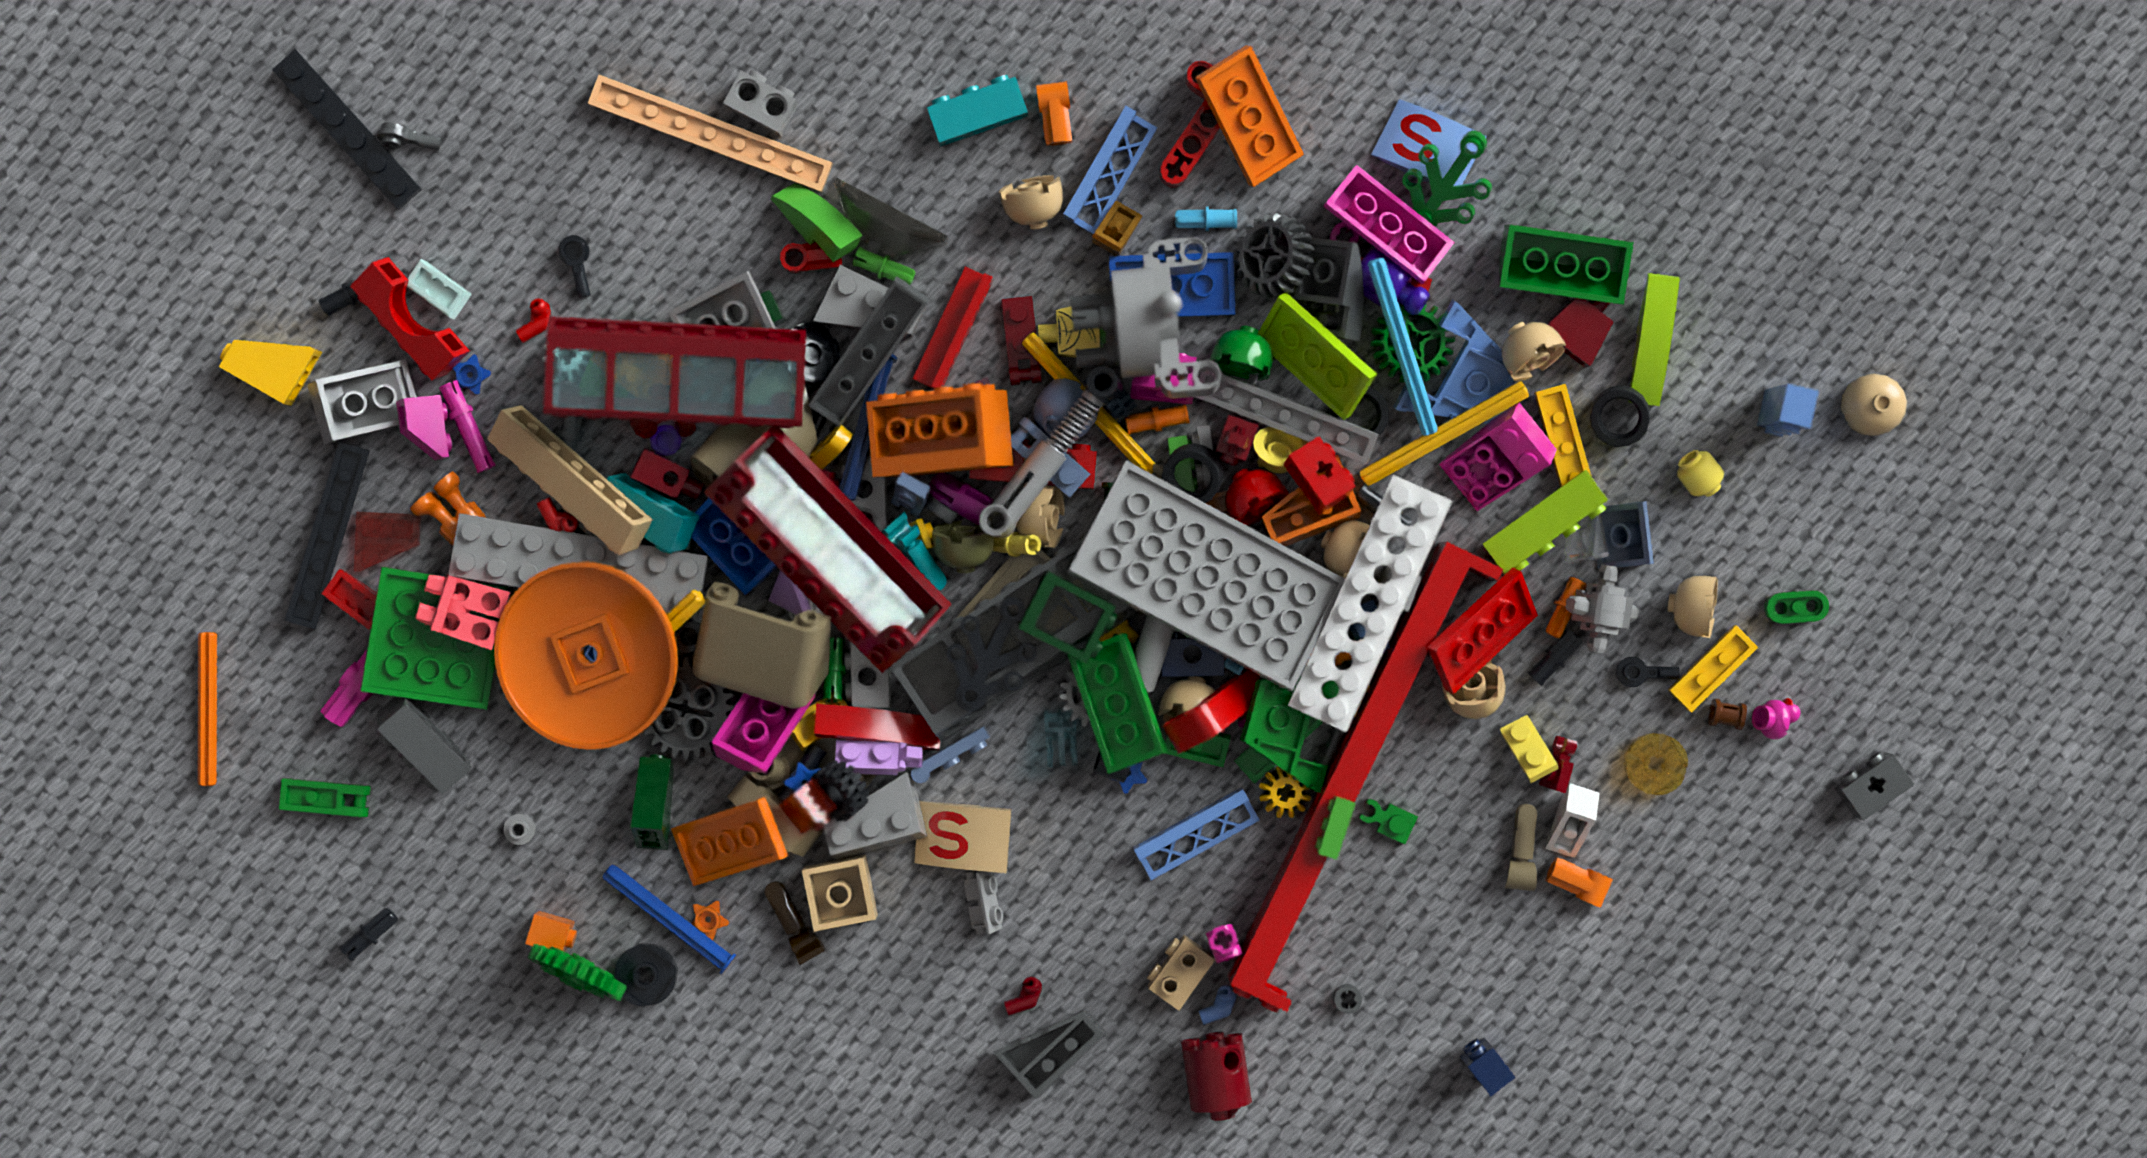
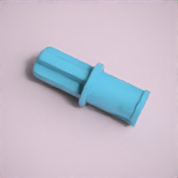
[1175,206,1237,231]

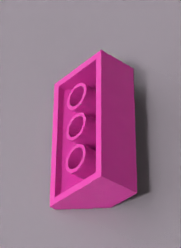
[1324,165,1455,284]

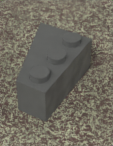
[377,696,471,794]
[994,1010,1108,1099]

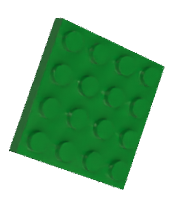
[360,566,508,710]

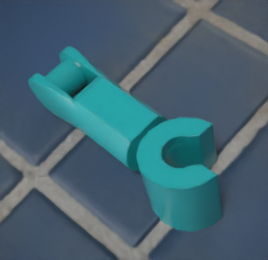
[881,511,947,590]

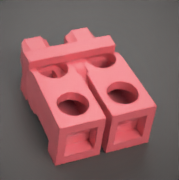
[415,574,510,650]

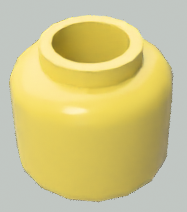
[1677,450,1724,497]

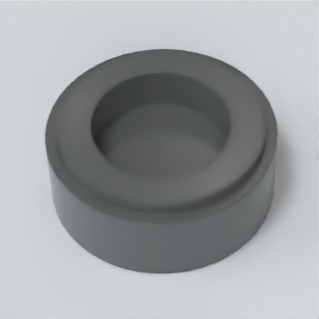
[926,497,958,524]

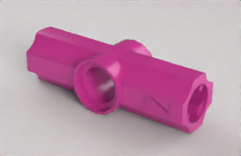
[320,650,373,727]
[1206,924,1243,963]

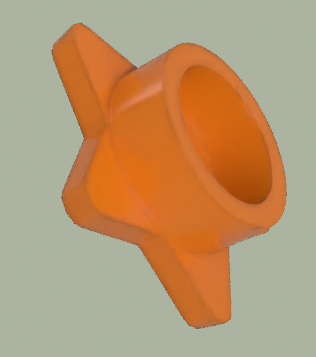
[692,901,729,940]

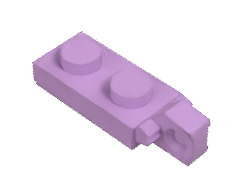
[835,740,923,775]

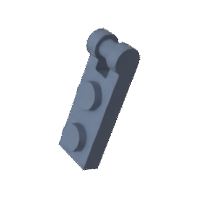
[1011,416,1090,498]
[891,472,930,518]
[911,725,990,783]

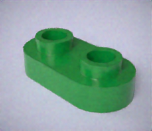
[1764,591,1829,624]

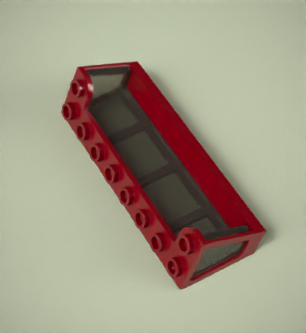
[704,425,952,673]

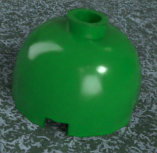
[1210,326,1273,381]

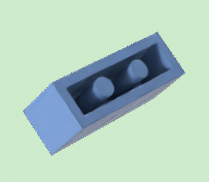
[1757,384,1819,437]

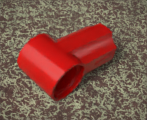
[780,242,842,274]

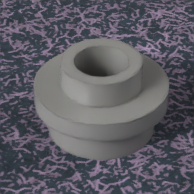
[504,814,536,845]

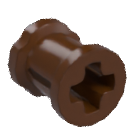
[1708,698,1747,730]

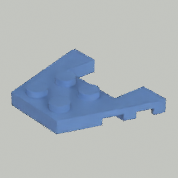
[1393,300,1514,424]

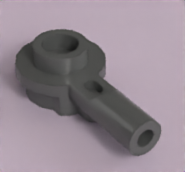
[376,122,441,150]

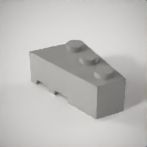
[813,265,926,337]
[823,772,927,860]

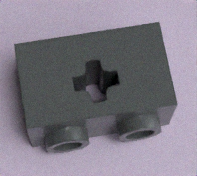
[1835,752,1915,821]

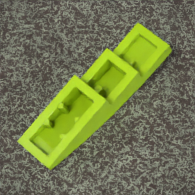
[1628,273,1680,406]

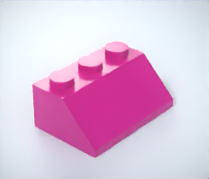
[711,693,815,773]

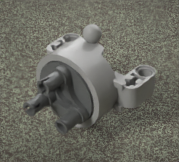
[1070,237,1221,399]

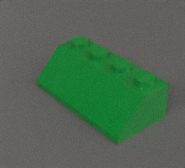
[1499,224,1634,305]

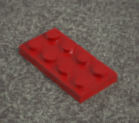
[1427,568,1538,695]

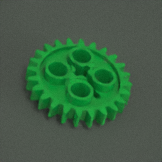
[527,944,627,1001]

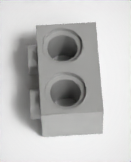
[723,70,798,137]

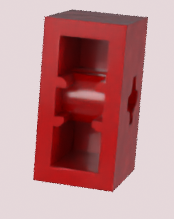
[1283,436,1356,515]

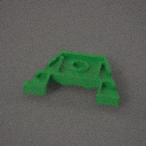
[1240,676,1339,793]

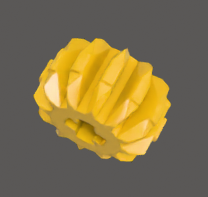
[1259,766,1311,818]

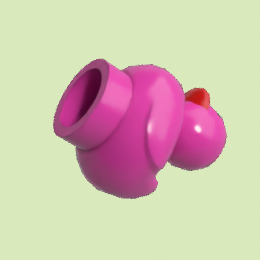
[1752,698,1801,740]

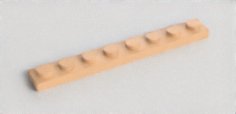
[588,74,833,193]

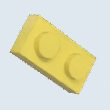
[1500,715,1558,783]

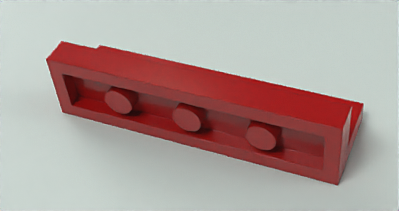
[912,266,994,389]

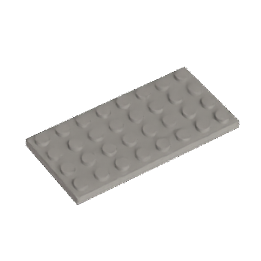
[1068,461,1345,692]

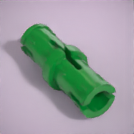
[822,637,846,703]

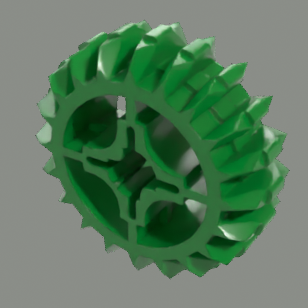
[1370,302,1455,383]

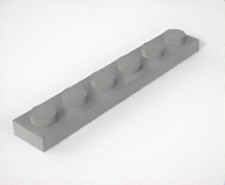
[1196,372,1379,464]

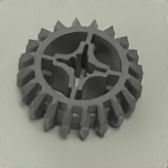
[1233,213,1315,298]

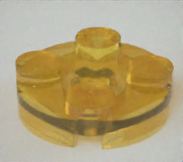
[1624,733,1688,795]

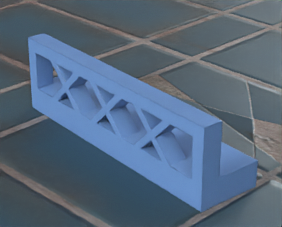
[1063,106,1157,235]
[1133,787,1259,880]

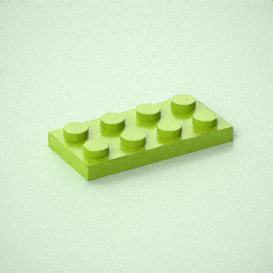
[1258,292,1377,420]

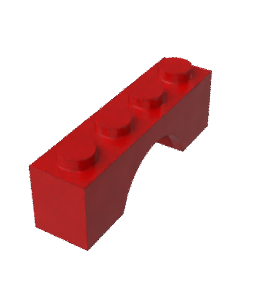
[350,257,470,381]

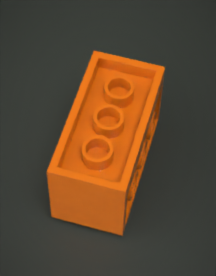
[866,383,1013,477]

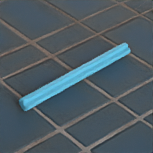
[1368,258,1438,436]

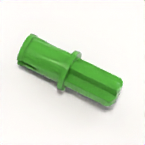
[853,247,915,285]

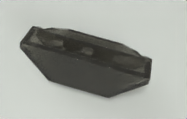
[834,178,949,259]

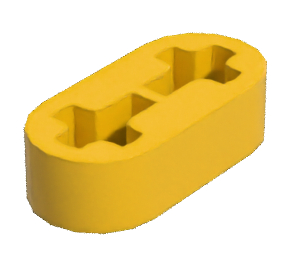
[809,424,853,469]

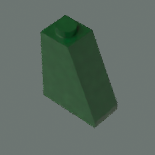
[630,754,674,850]

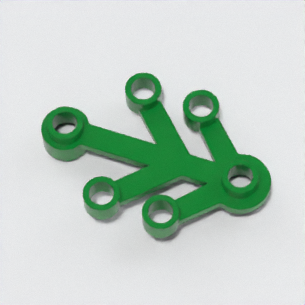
[1402,131,1492,227]

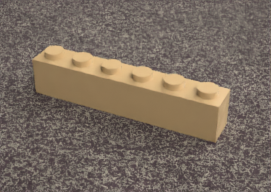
[487,405,653,555]

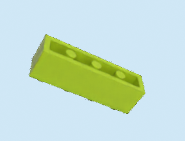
[1483,470,1608,574]

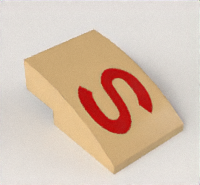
[914,801,1012,873]

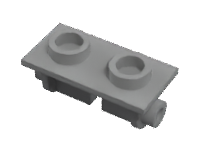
[963,871,1003,934]

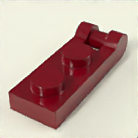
[1001,296,1042,386]

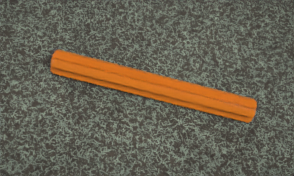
[198,632,217,786]

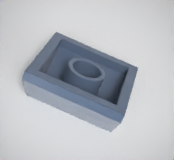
[1592,501,1654,569]

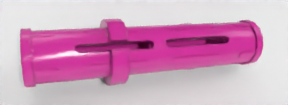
[439,380,496,474]

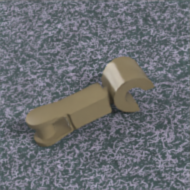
[1505,804,1537,891]

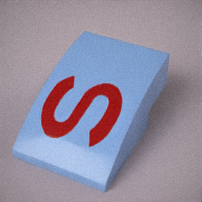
[1371,99,1487,186]

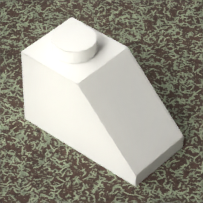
[1545,783,1599,858]

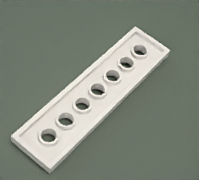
[1288,475,1452,732]

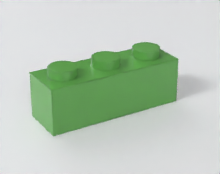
[1167,435,1198,492]
[1315,796,1355,860]

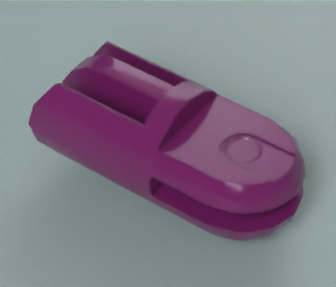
[929,473,994,525]

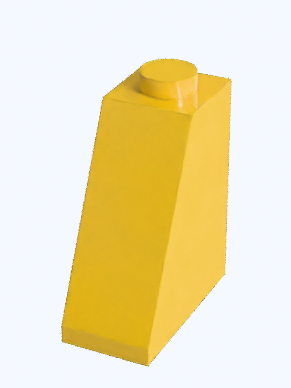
[219,340,322,406]

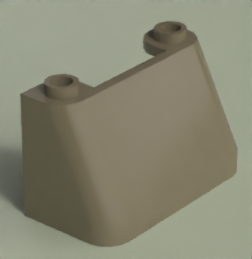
[693,581,831,708]

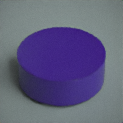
[650,425,682,456]

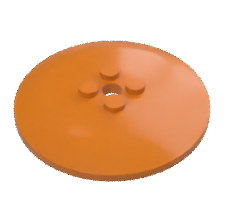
[494,562,678,750]

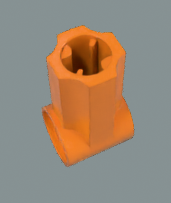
[1036,81,1072,146]
[1545,857,1613,908]

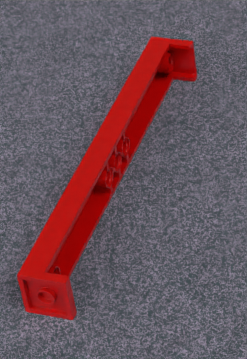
[1227,542,1504,1013]

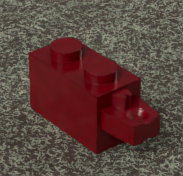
[1214,415,1259,466]

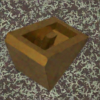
[1092,200,1143,256]

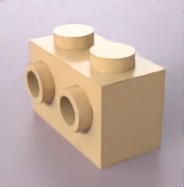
[1147,935,1215,1011]

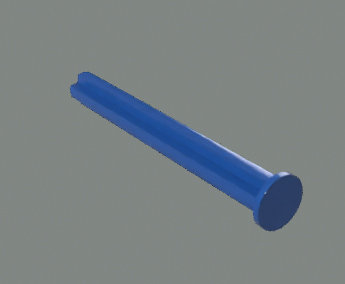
[602,864,736,975]

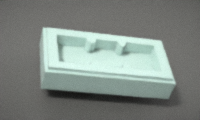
[407,259,471,320]

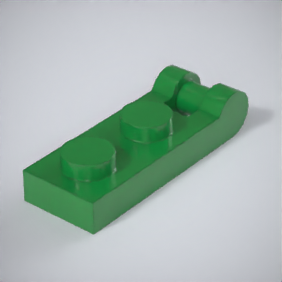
[279,778,371,817]

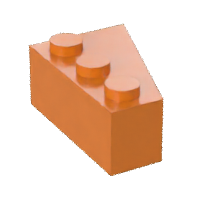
[1262,454,1361,547]

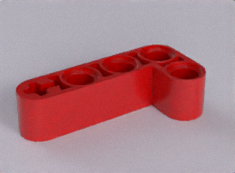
[1160,61,1220,188]
[1162,668,1261,754]

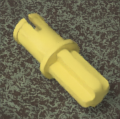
[993,532,1041,557]

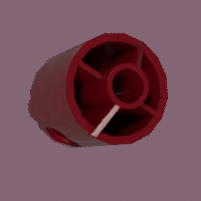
[1181,1031,1252,1121]

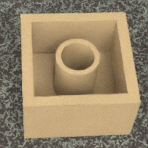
[802,854,878,932]

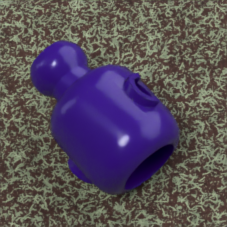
[1361,248,1430,315]

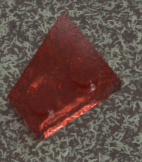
[354,512,421,572]

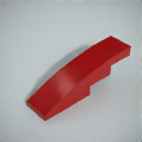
[322,569,377,630]
[814,704,940,751]

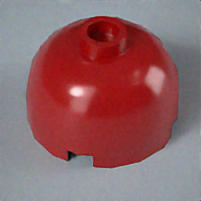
[1225,468,1289,526]

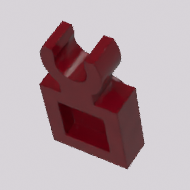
[1539,735,1577,793]

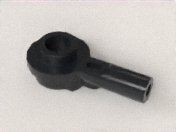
[558,235,591,298]
[1616,656,1680,688]

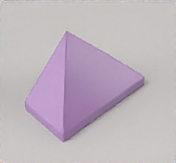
[768,570,812,615]

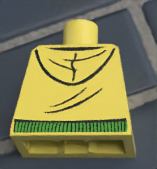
[1038,307,1107,358]

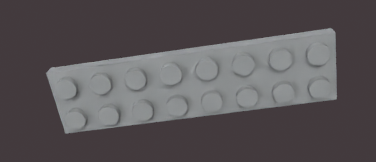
[449,513,709,618]

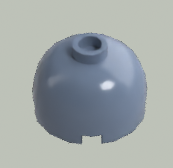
[1034,378,1098,441]

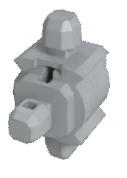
[1566,565,1639,653]

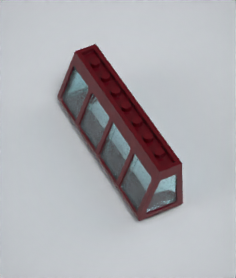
[544,316,806,429]

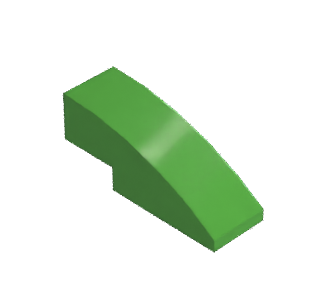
[771,183,863,262]

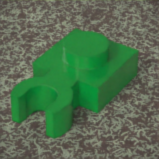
[1359,799,1418,844]

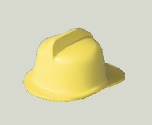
[1253,427,1308,474]

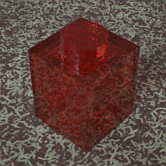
[779,778,837,835]

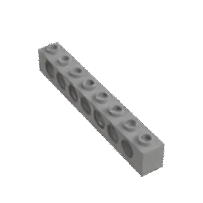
[841,458,891,708]

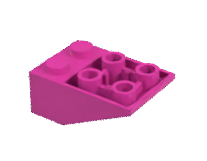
[1439,403,1557,511]

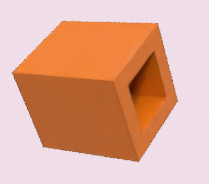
[525,911,577,952]

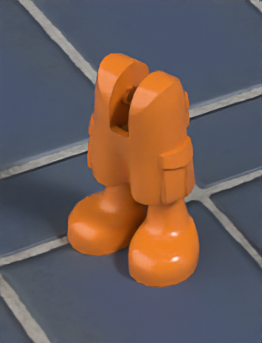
[410,471,487,546]

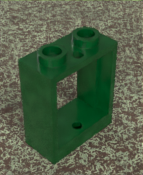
[1018,570,1118,663]

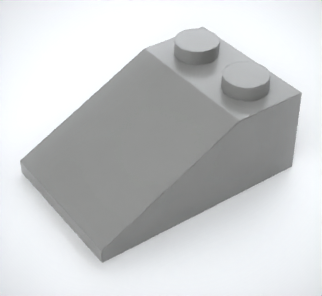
[668,271,776,369]
[307,359,417,445]

